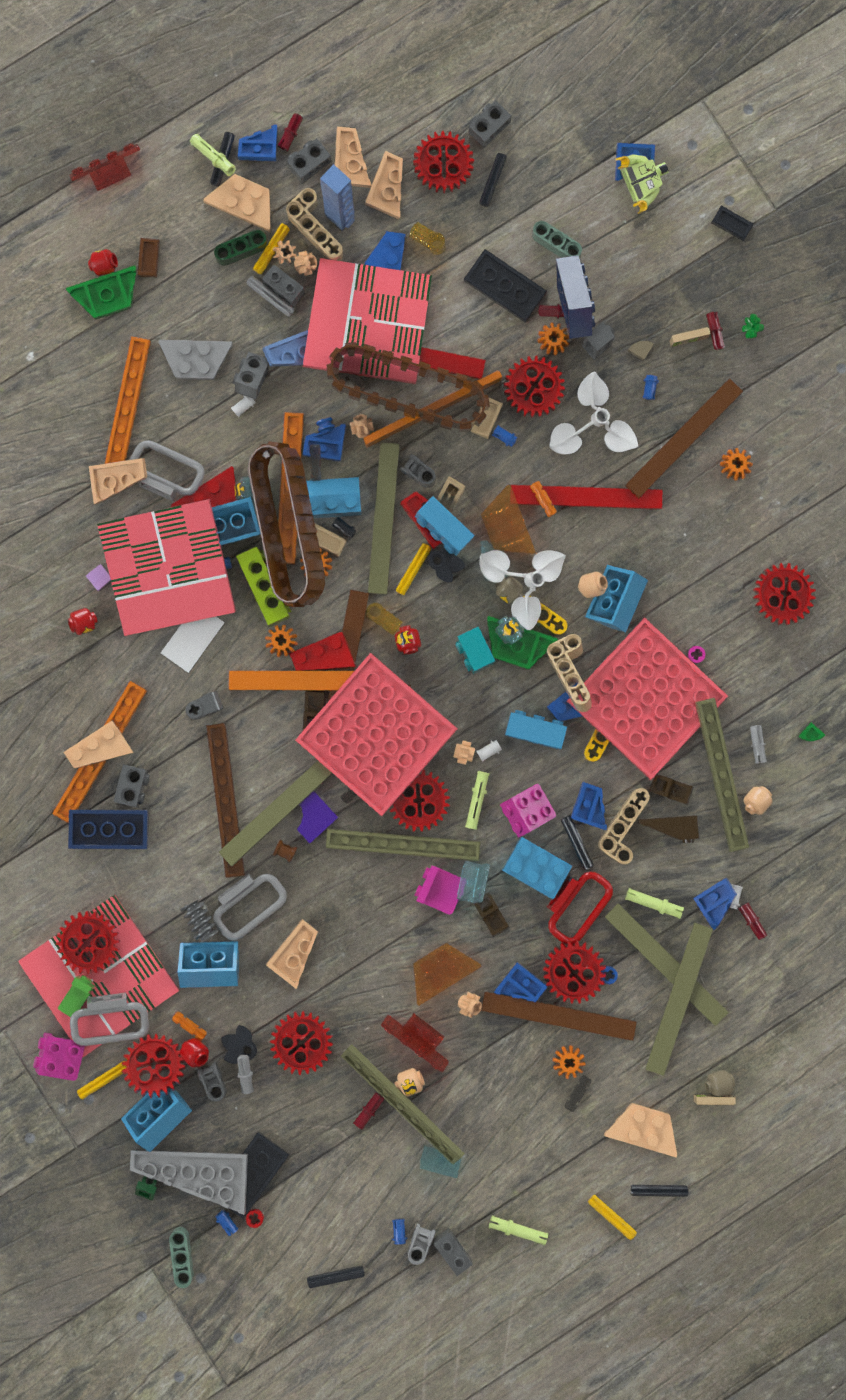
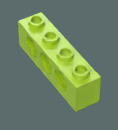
[236,547,292,627]

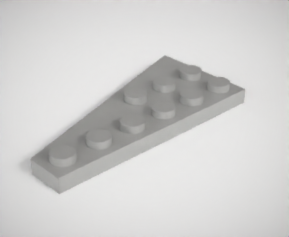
[130,1150,248,1215]

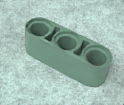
[532,221,582,258]
[169,1227,194,1288]

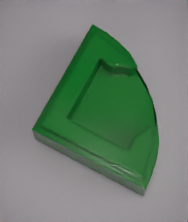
[798,722,825,742]

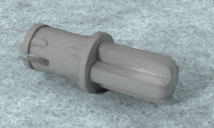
[750,725,767,764]
[237,1055,254,1094]

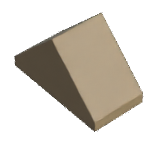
[437,476,466,513]

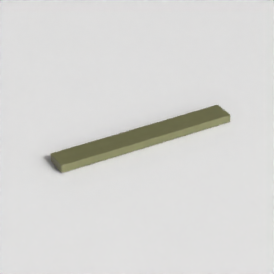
[368,442,400,595]
[695,698,749,852]
[219,761,333,867]
[326,829,481,861]
[604,903,729,1026]
[645,922,713,1076]
[341,1044,465,1165]

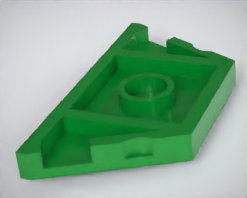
[66,265,137,320]
[487,616,558,670]

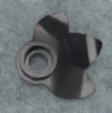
[428,546,465,583]
[221,1025,257,1064]

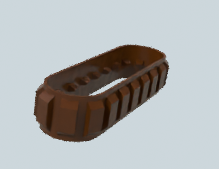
[326,342,490,432]
[248,441,325,607]

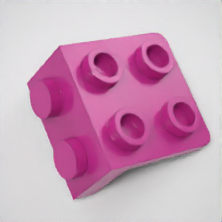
[500,784,556,838]
[414,865,466,915]
[33,1032,85,1081]

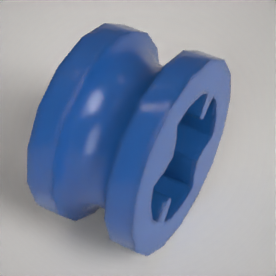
[316,417,335,432]
[601,966,618,984]

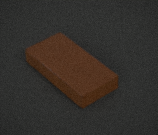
[137,238,160,278]

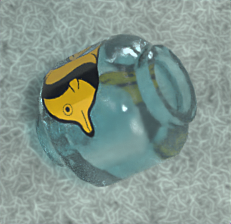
[234,477,255,505]
[495,615,524,645]

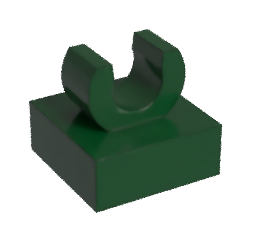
[135,1176,157,1201]

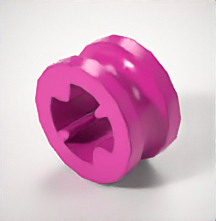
[688,646,705,663]

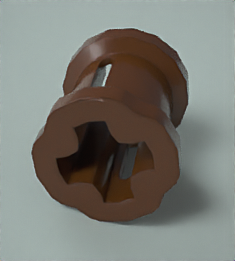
[273,839,297,863]

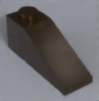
[637,815,699,843]

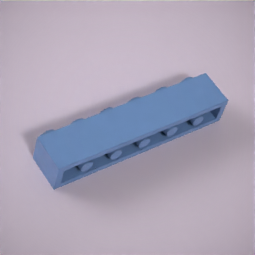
[320,164,355,231]

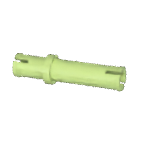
[190,134,236,176]
[465,771,490,830]
[625,888,684,919]
[489,1215,548,1246]

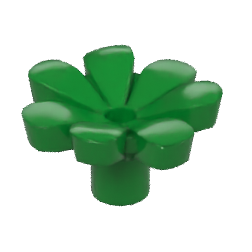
[742,314,764,339]

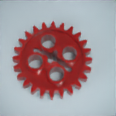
[413,131,474,193]
[503,356,565,418]
[753,563,816,625]
[390,770,450,832]
[56,911,120,974]
[543,940,606,1004]
[270,1011,333,1075]
[122,1034,186,1098]

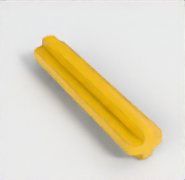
[253,223,290,275]
[396,543,431,595]
[77,1061,126,1099]
[588,1195,637,1240]

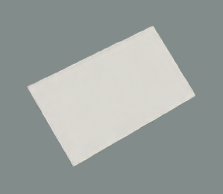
[161,617,225,673]

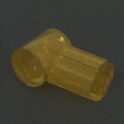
[409,222,446,255]
[366,603,403,635]

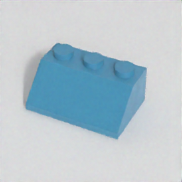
[306,477,362,519]
[212,497,260,545]
[585,565,648,633]
[178,941,239,988]
[121,1088,192,1152]

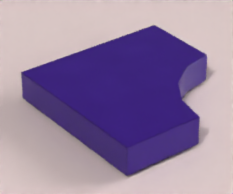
[297,791,338,843]

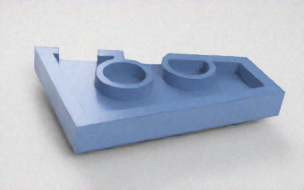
[262,330,308,366]

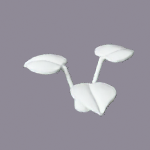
[549,372,638,454]
[479,550,566,630]

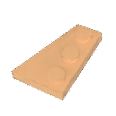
[334,126,371,188]
[364,151,403,220]
[89,458,147,504]
[64,721,134,769]
[266,919,318,989]

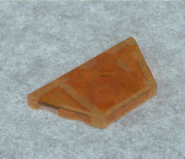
[480,484,536,554]
[413,943,482,1006]

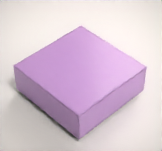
[86,564,111,591]

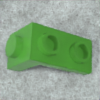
[58,975,95,1017]

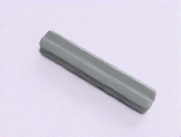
[246,276,295,317]

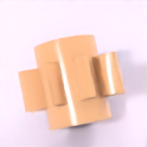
[273,240,297,264]
[294,251,317,276]
[350,414,374,438]
[453,741,475,765]
[458,992,482,1018]

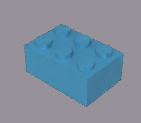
[502,837,572,899]

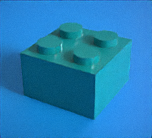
[455,627,495,674]

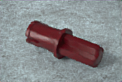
[278,113,303,152]
[538,304,564,319]
[706,312,725,350]
[738,902,767,940]
[353,1092,384,1130]

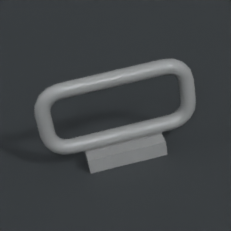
[130,440,205,502]
[213,873,287,940]
[70,993,149,1046]

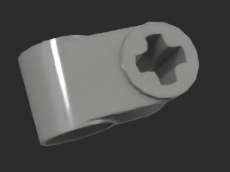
[408,1224,436,1265]

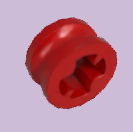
[246,1209,264,1228]

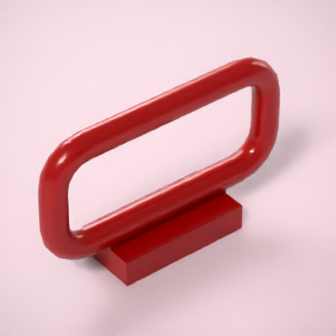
[547,871,613,945]

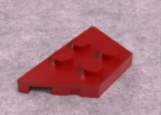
[171,466,238,507]

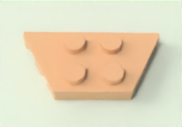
[203,174,271,232]
[604,1103,677,1158]

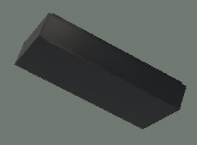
[711,205,754,242]

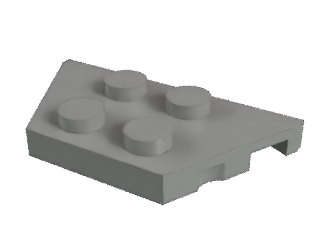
[159,340,233,380]

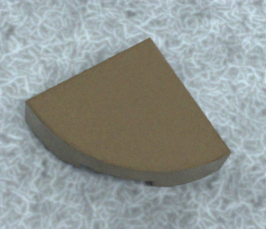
[628,341,654,361]

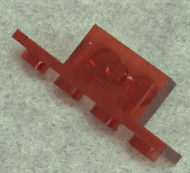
[69,143,140,191]
[381,1013,449,1072]

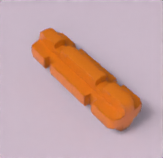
[531,481,557,517]
[172,1011,207,1041]

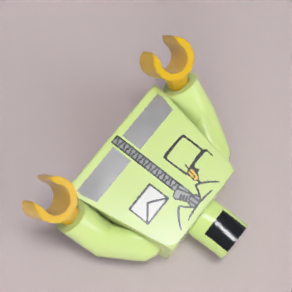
[616,155,669,214]

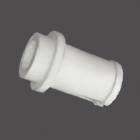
[231,396,256,417]
[476,740,502,762]
[730,884,743,910]

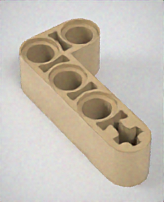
[286,188,343,261]
[547,634,592,712]
[598,788,650,864]

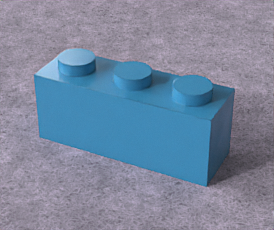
[415,496,475,556]
[505,710,567,750]

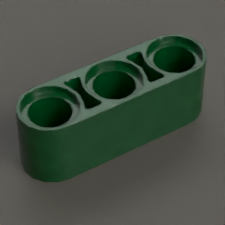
[214,230,268,266]

